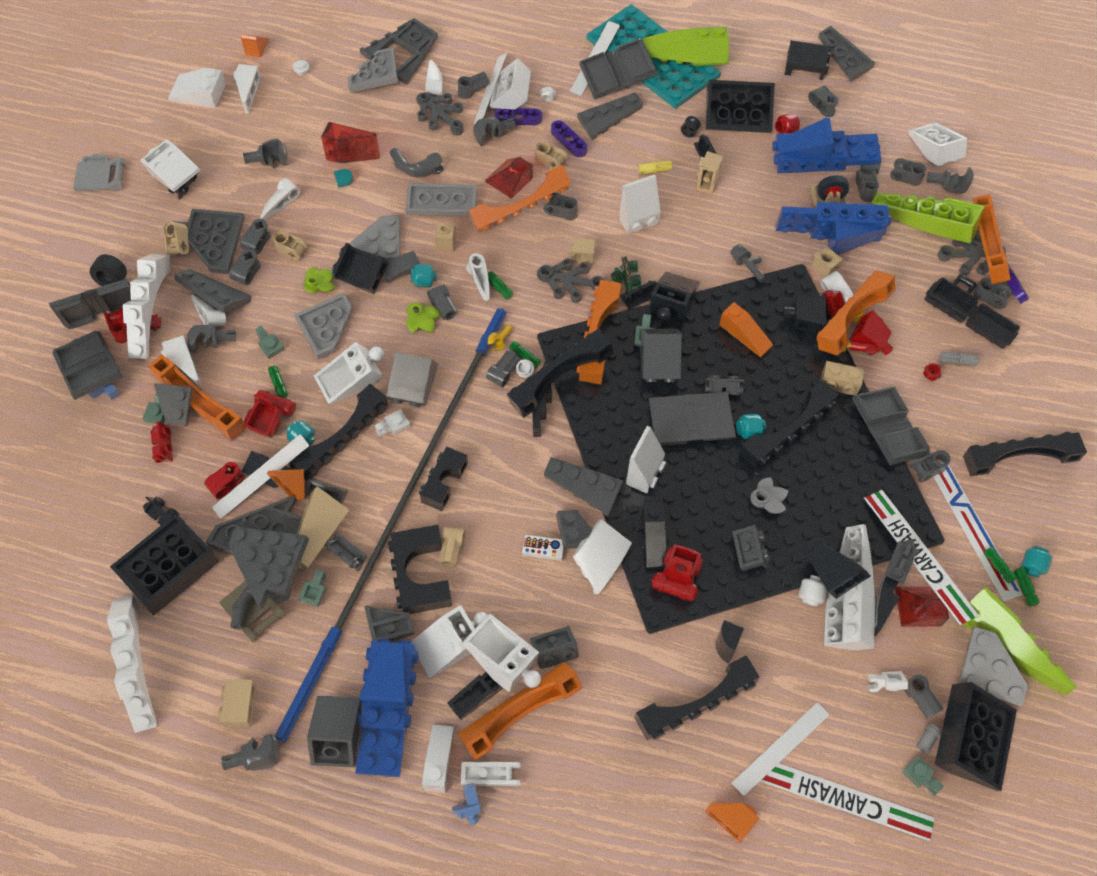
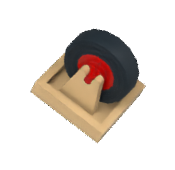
[810,175,849,214]

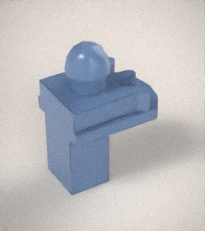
[88,383,120,400]
[451,783,481,825]

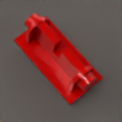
[150,421,173,463]

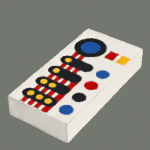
[522,535,563,561]

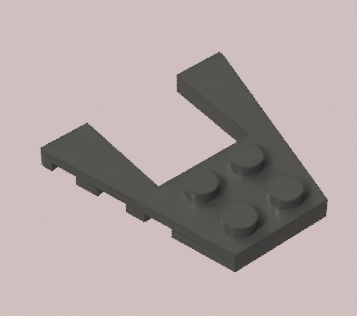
[359,18,438,85]

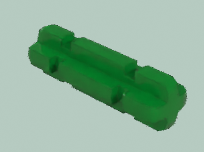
[487,271,513,300]
[509,341,541,368]
[268,365,288,398]
[984,547,1017,583]
[1014,567,1040,607]

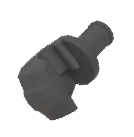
[473,117,516,146]
[243,139,288,169]
[926,167,974,194]
[187,325,236,353]
[221,734,279,771]

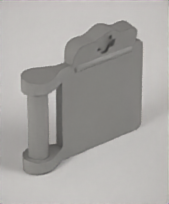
[74,154,126,191]

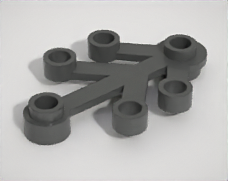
[416,92,464,136]
[938,235,1006,275]
[537,259,605,303]

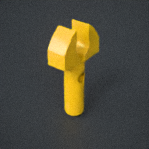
[488,325,513,351]

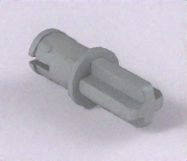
[939,351,979,366]

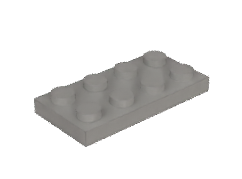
[406,183,477,216]

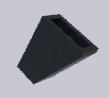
[806,543,871,599]

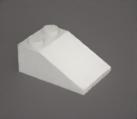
[168,68,226,108]
[908,123,967,166]
[619,174,661,234]
[626,426,666,493]

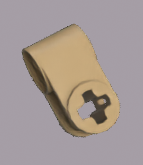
[535,141,568,169]
[163,221,189,257]
[273,231,309,261]

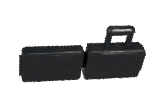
[925,274,1020,349]

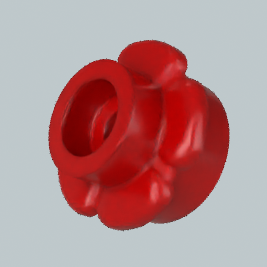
[150,314,161,331]
[923,363,942,381]

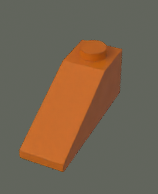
[719,302,773,357]

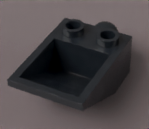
[649,272,700,321]

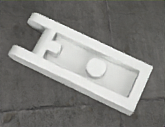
[461,762,521,786]

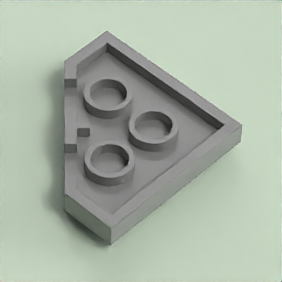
[348,47,398,93]
[349,215,400,261]
[294,293,352,359]
[958,626,1028,706]

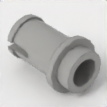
[916,724,941,754]

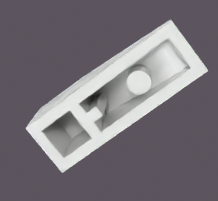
[233,64,261,114]
[161,336,203,390]
[422,724,454,793]

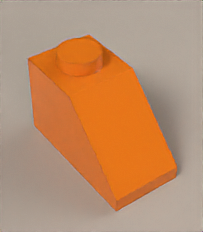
[705,803,760,843]

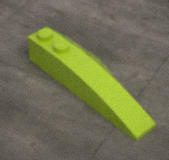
[642,27,729,66]
[871,193,985,244]
[962,587,1077,695]

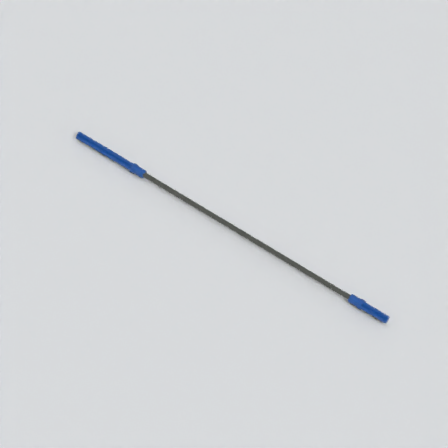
[275,308,506,742]

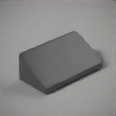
[304,478,348,504]

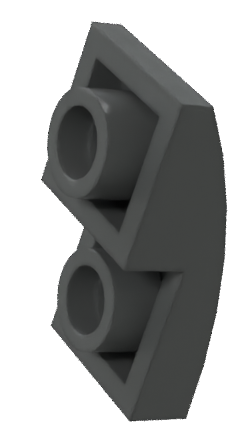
[384,251,420,282]

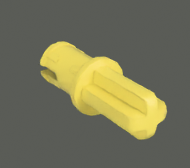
[638,161,672,175]

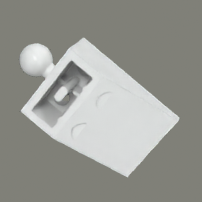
[140,139,201,192]
[314,342,384,405]
[411,605,488,679]
[462,614,541,692]

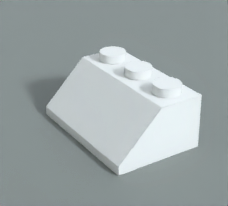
[490,58,531,110]

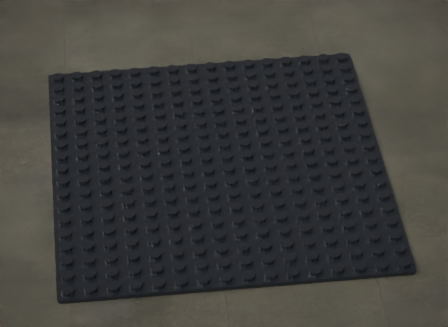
[537,264,945,634]

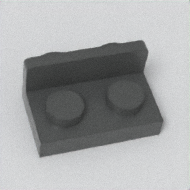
[732,525,770,571]
[530,626,579,669]

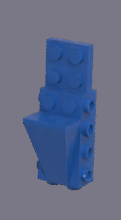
[772,117,882,174]
[775,202,891,255]
[355,639,419,778]

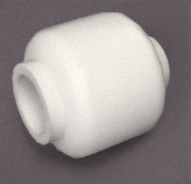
[799,575,827,607]

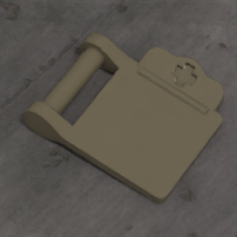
[220,581,286,642]

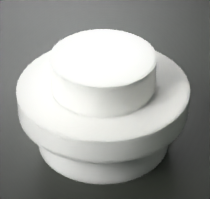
[293,60,309,76]
[540,87,556,101]
[516,359,534,378]

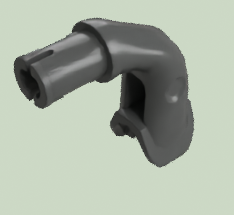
[390,148,444,178]
[230,586,291,630]

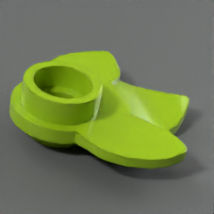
[303,267,336,293]
[406,302,441,333]

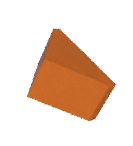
[241,34,268,57]
[266,469,305,500]

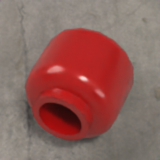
[775,113,800,134]

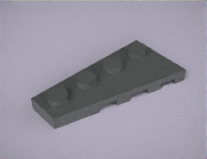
[544,457,623,517]

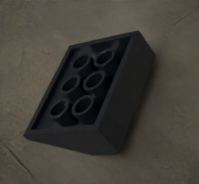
[706,80,775,133]
[110,514,219,616]
[935,682,1017,791]

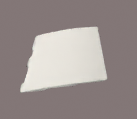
[573,519,632,595]

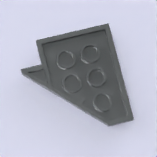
[173,209,245,274]
[206,496,302,556]
[228,527,309,608]

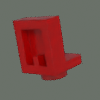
[822,290,845,318]

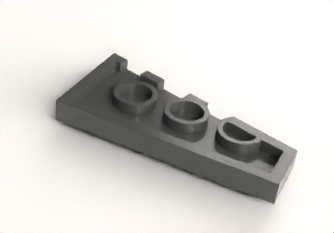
[818,26,875,81]
[577,92,643,140]
[174,269,251,312]

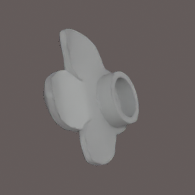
[750,477,788,514]

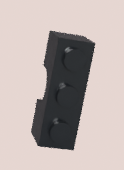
[419,446,468,511]

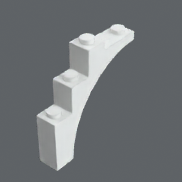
[123,253,171,359]
[107,594,157,733]

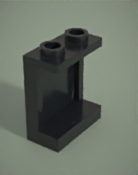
[784,40,831,80]
[332,243,389,294]

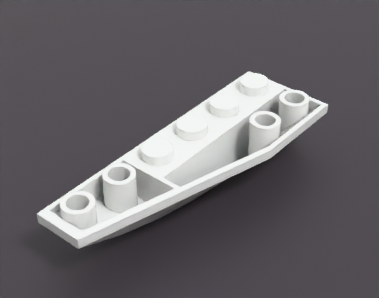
[824,524,875,651]

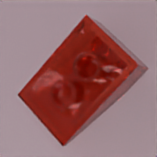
[321,122,380,163]

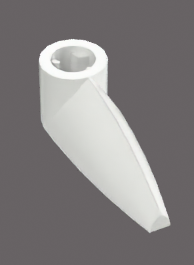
[425,60,443,96]
[260,178,300,220]
[466,253,489,302]
[820,271,864,312]
[191,294,226,327]

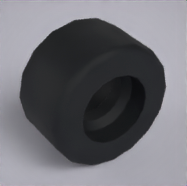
[89,254,127,286]

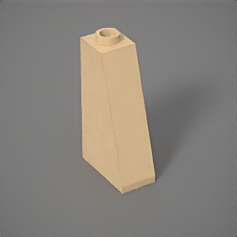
[296,487,349,571]

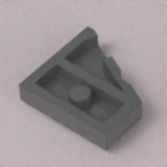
[154,383,193,426]
[556,510,592,549]
[364,605,414,642]

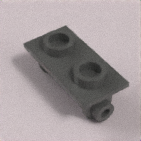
[704,375,744,396]
[325,533,367,572]
[885,540,918,584]

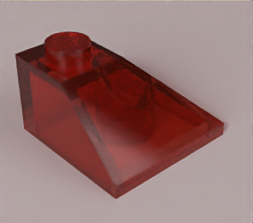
[485,156,533,199]
[895,587,949,627]

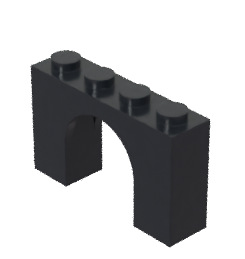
[388,525,452,614]

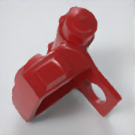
[244,390,296,438]
[652,544,703,602]

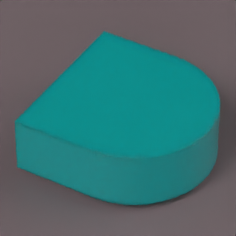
[334,169,353,188]

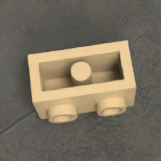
[696,151,724,194]
[820,361,864,396]
[218,679,257,728]

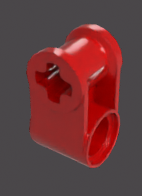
[104,307,128,344]
[204,462,244,499]

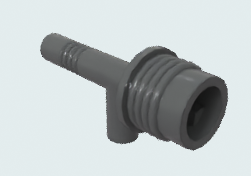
[730,244,766,282]

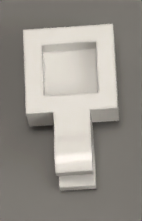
[375,409,410,437]
[867,671,908,692]

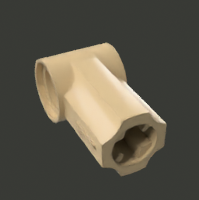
[439,526,465,568]

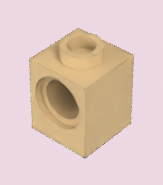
[435,223,455,251]
[569,238,595,264]
[812,246,843,277]

